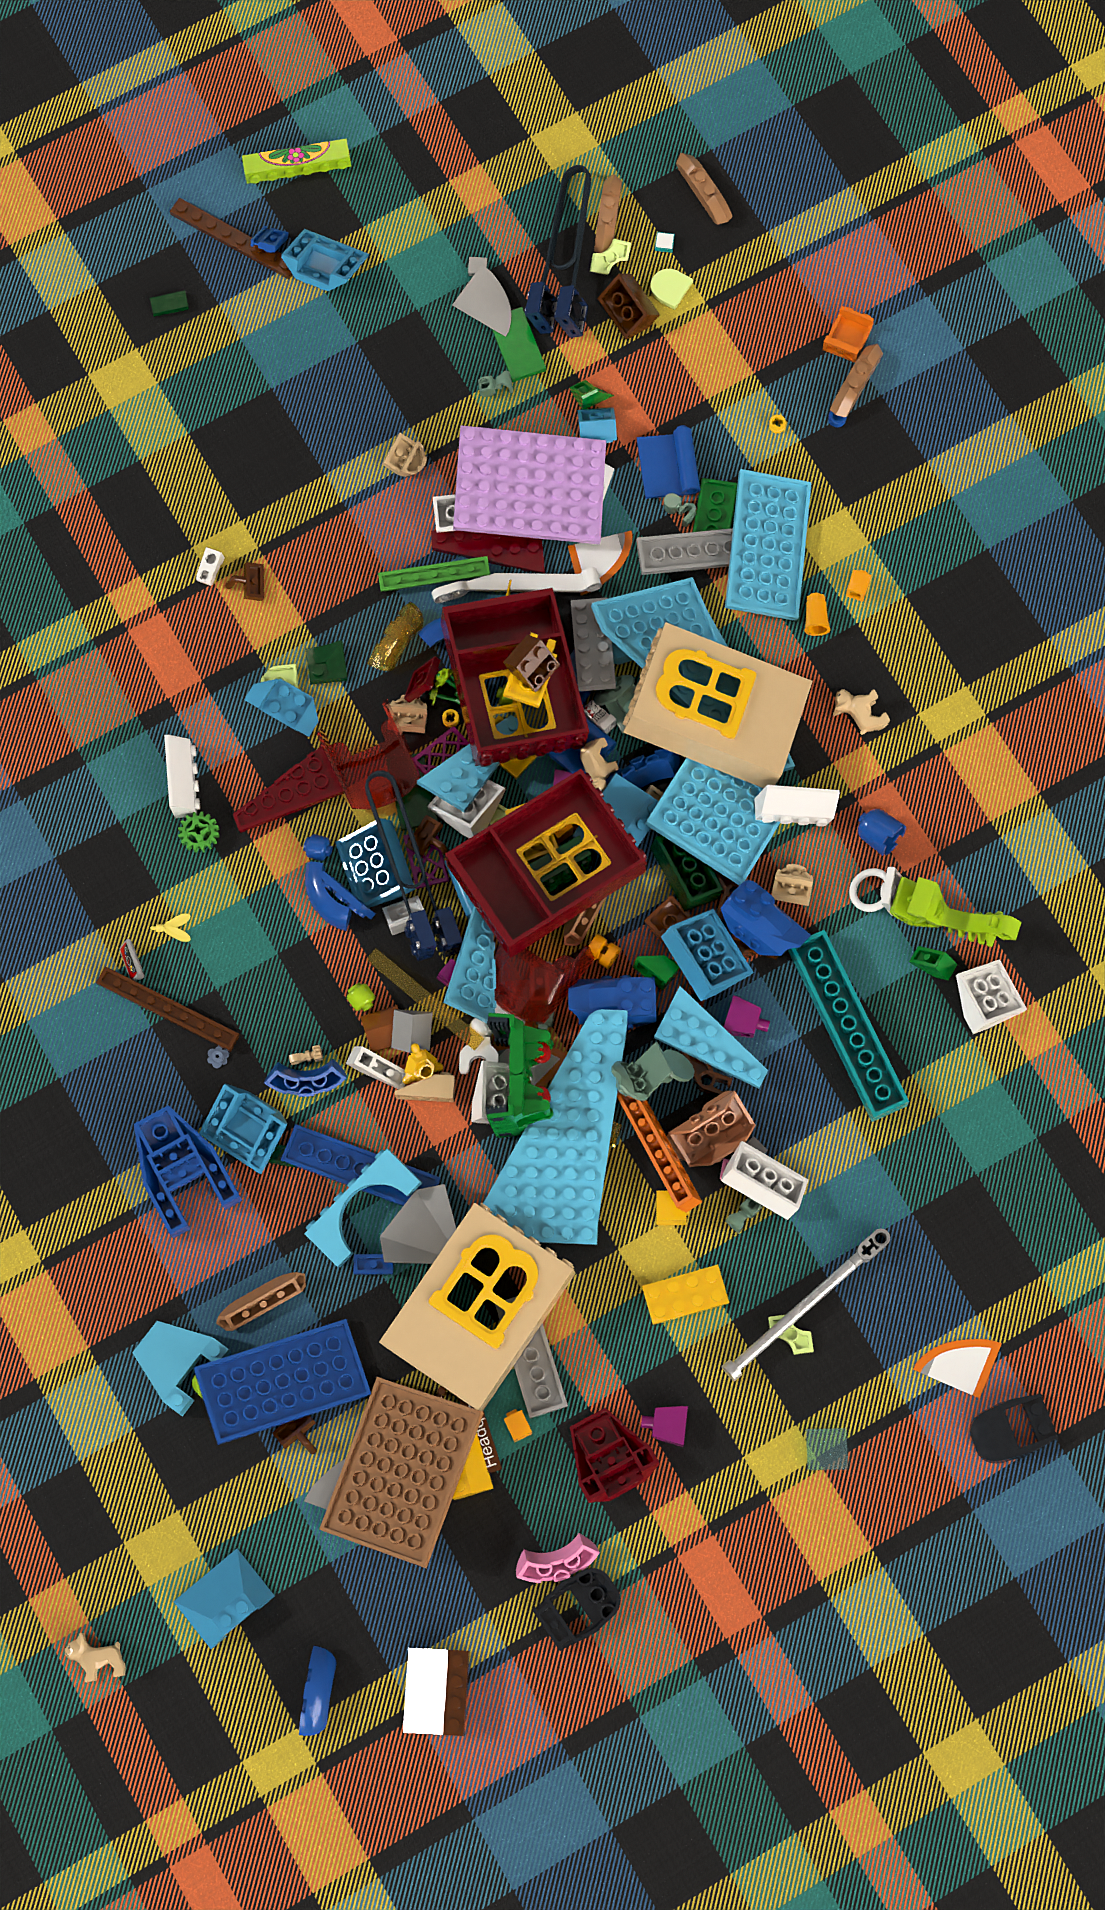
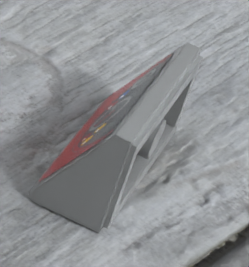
[119,939,145,981]

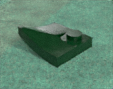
[306,640,347,685]

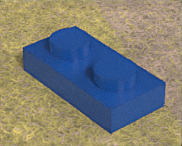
[353,1254,394,1275]

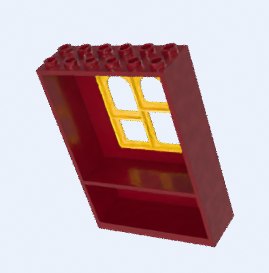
[441,588,589,767]
[445,769,647,958]

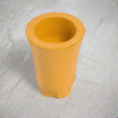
[804,593,831,636]

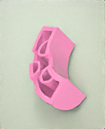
[516,1533,600,1583]

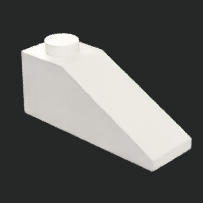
[346,1046,406,1089]

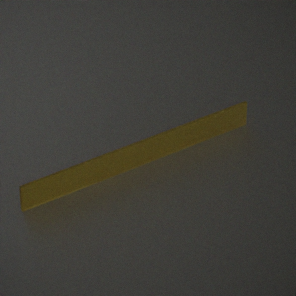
[366,948,484,1051]

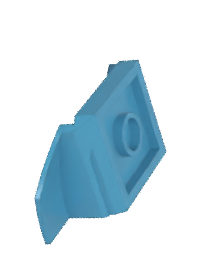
[244,679,318,737]

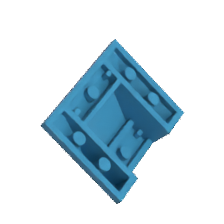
[281,229,369,291]
[199,1084,288,1174]
[173,1548,275,1650]

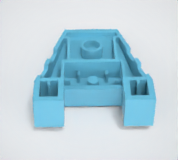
[132,1321,231,1416]

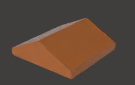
[644,894,692,944]
[361,1005,399,1053]

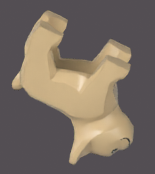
[833,689,890,735]
[580,738,619,792]
[64,1633,126,1682]

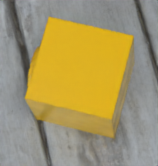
[656,1191,689,1225]

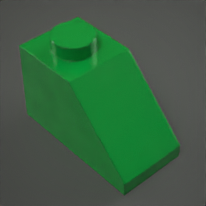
[909,946,958,980]
[633,955,680,991]

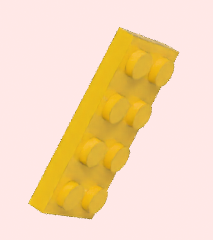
[642,1265,729,1325]

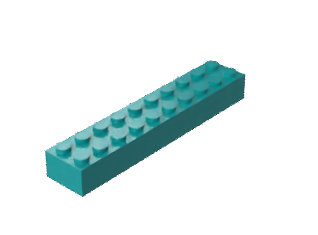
[788,930,909,1122]

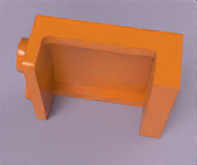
[823,306,874,363]

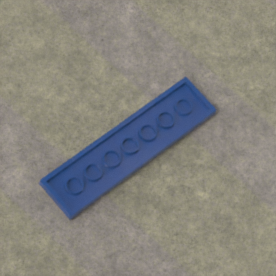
[281,1124,441,1206]

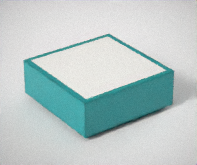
[655,232,675,253]

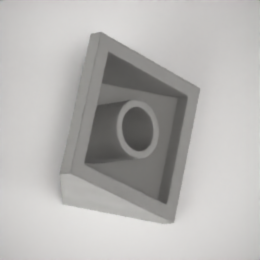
[391,1009,433,1053]

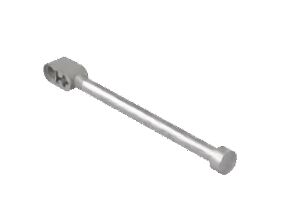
[722,1229,890,1381]

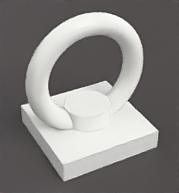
[849,867,902,916]

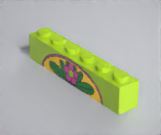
[242,138,351,184]

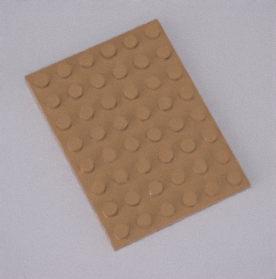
[319,1377,484,1569]

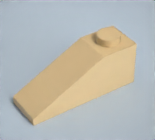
[395,1072,456,1103]

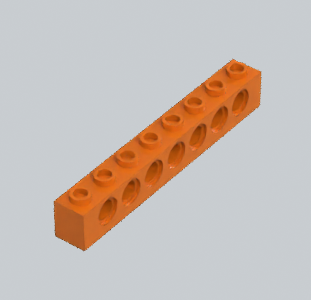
[617,1091,702,1213]

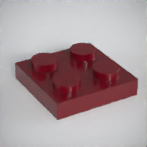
[404,656,441,703]

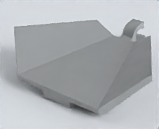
[380,1184,456,1264]

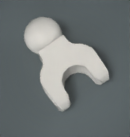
[459,1018,499,1074]

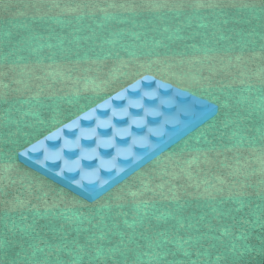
[725,469,811,621]

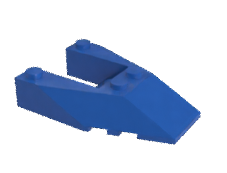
[134,1105,243,1239]

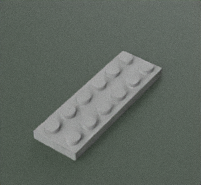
[636,528,733,575]
[571,598,616,691]
[495,1296,568,1418]

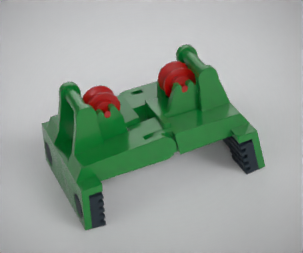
[486,1013,554,1138]

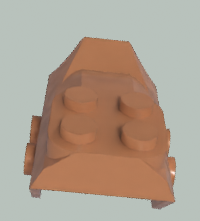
[667,1090,756,1167]

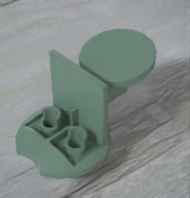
[593,675,636,734]
[611,1042,695,1101]

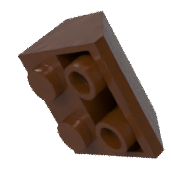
[503,635,560,692]

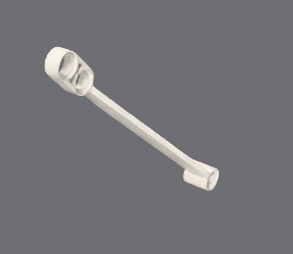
[431,567,602,603]

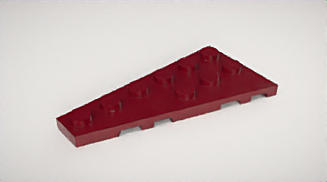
[431,530,545,574]
[233,741,346,833]

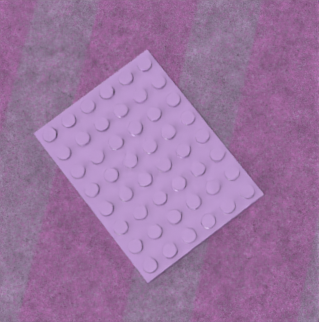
[453,426,606,545]

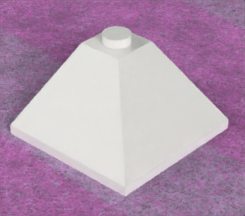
[427,780,505,838]
[956,959,1027,1034]
[471,1060,535,1124]

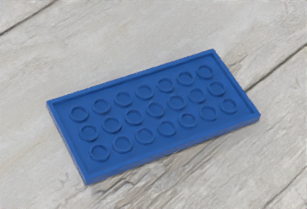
[193,1319,371,1445]

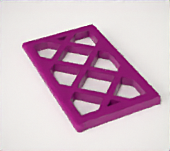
[411,726,470,775]
[403,833,449,889]

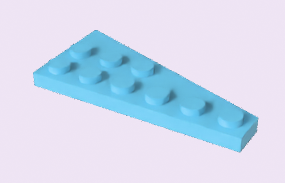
[417,715,518,813]
[443,906,497,1023]
[654,986,768,1089]

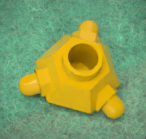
[402,1043,443,1084]

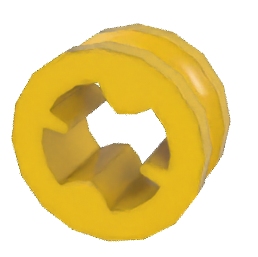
[769,415,786,433]
[442,709,459,728]

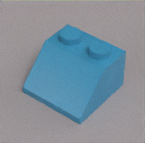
[578,407,617,443]

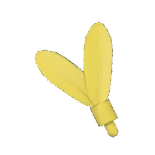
[150,914,191,942]

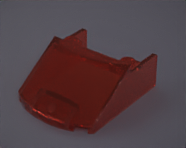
[317,699,421,810]
[494,944,595,1024]

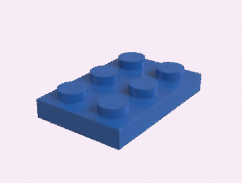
[319,870,376,919]

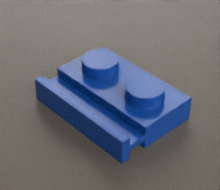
[251,226,288,253]

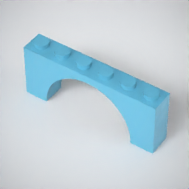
[304,1149,423,1267]

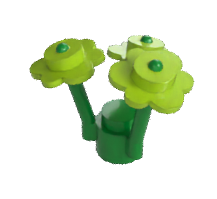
[429,668,460,705]

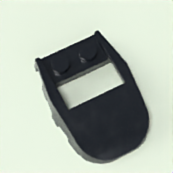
[970,1394,1059,1464]
[532,1568,621,1651]

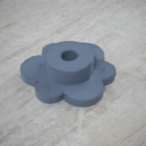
[207,1046,229,1069]

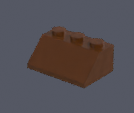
[597,273,660,339]

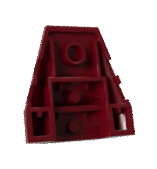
[570,1408,660,1503]

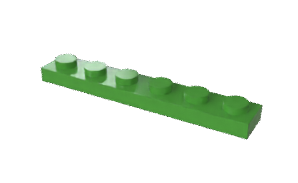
[378,556,490,592]

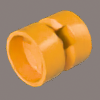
[585,934,621,969]

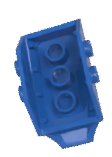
[720,880,811,956]
[568,975,656,1030]

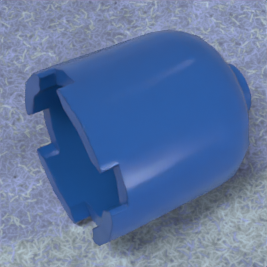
[858,809,906,856]

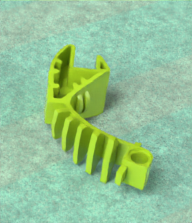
[889,877,1022,947]

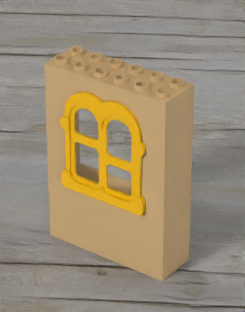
[623,622,813,788]
[379,1203,576,1412]

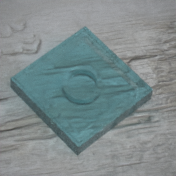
[806,1428,848,1470]

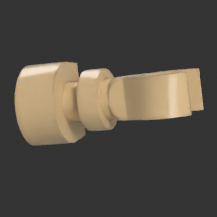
[289,1045,323,1065]

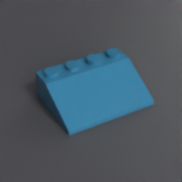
[572,773,659,856]
[335,818,415,908]
[661,909,754,1001]

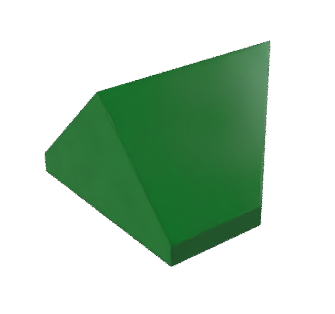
[569,380,614,410]

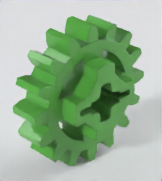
[178,812,220,853]

